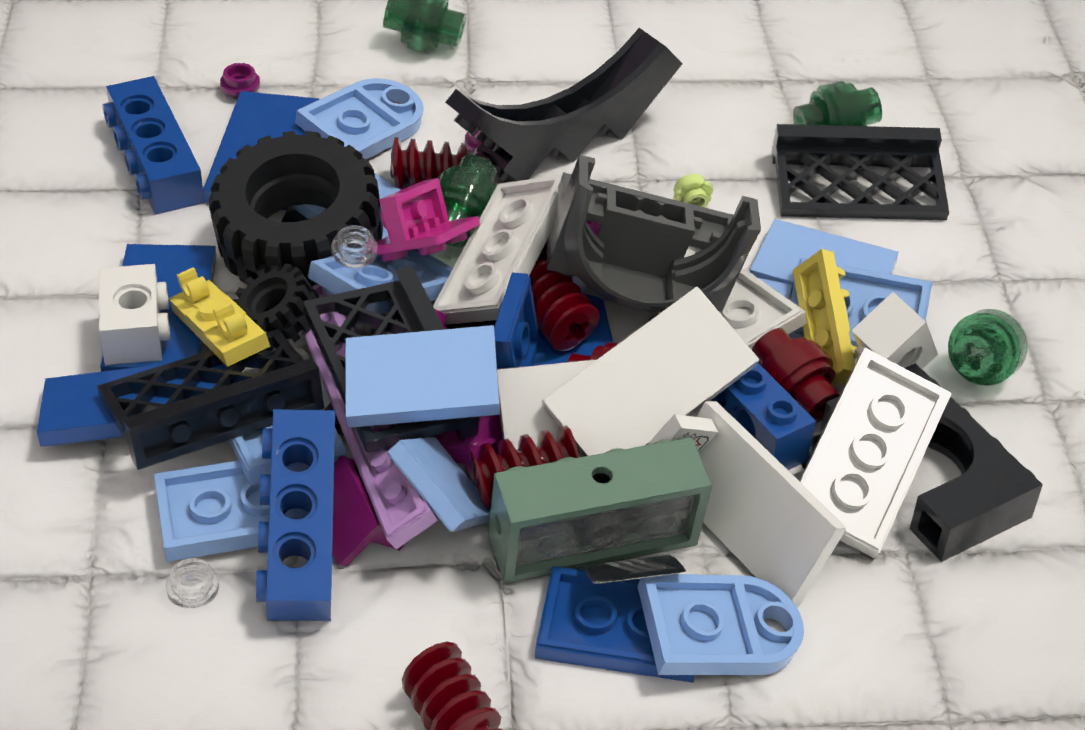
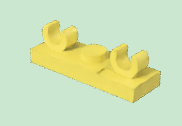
[793,249,858,387]
[168,267,270,367]

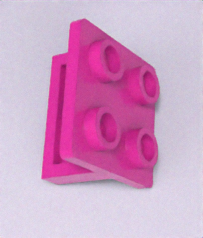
[362,178,480,262]

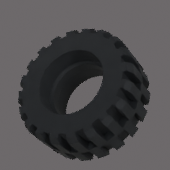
[209,131,383,287]

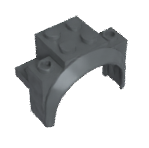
[547,154,761,312]

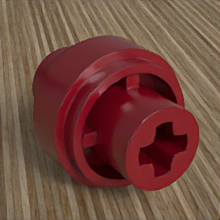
[752,328,840,423]

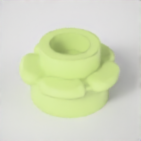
[673,174,713,207]

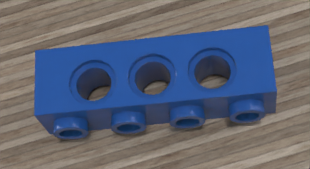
[102,76,204,215]
[701,363,816,470]
[256,409,335,621]

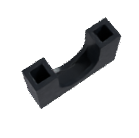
[820,363,1043,562]

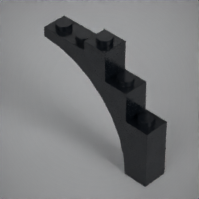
[445,28,683,181]

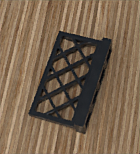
[771,124,949,220]
[303,266,480,452]
[97,329,325,470]

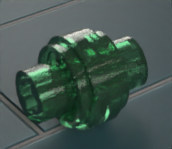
[383,0,466,53]
[793,80,882,126]
[437,155,497,247]
[948,309,1027,386]

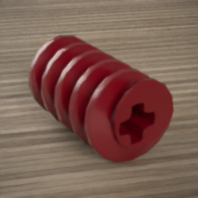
[390,137,479,197]
[529,258,600,351]
[470,425,579,508]
[402,641,503,730]

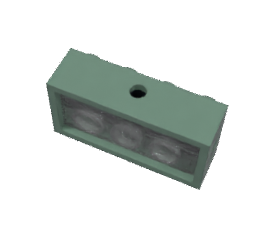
[488,437,712,583]

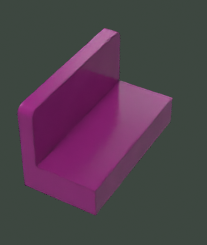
[332,455,409,567]

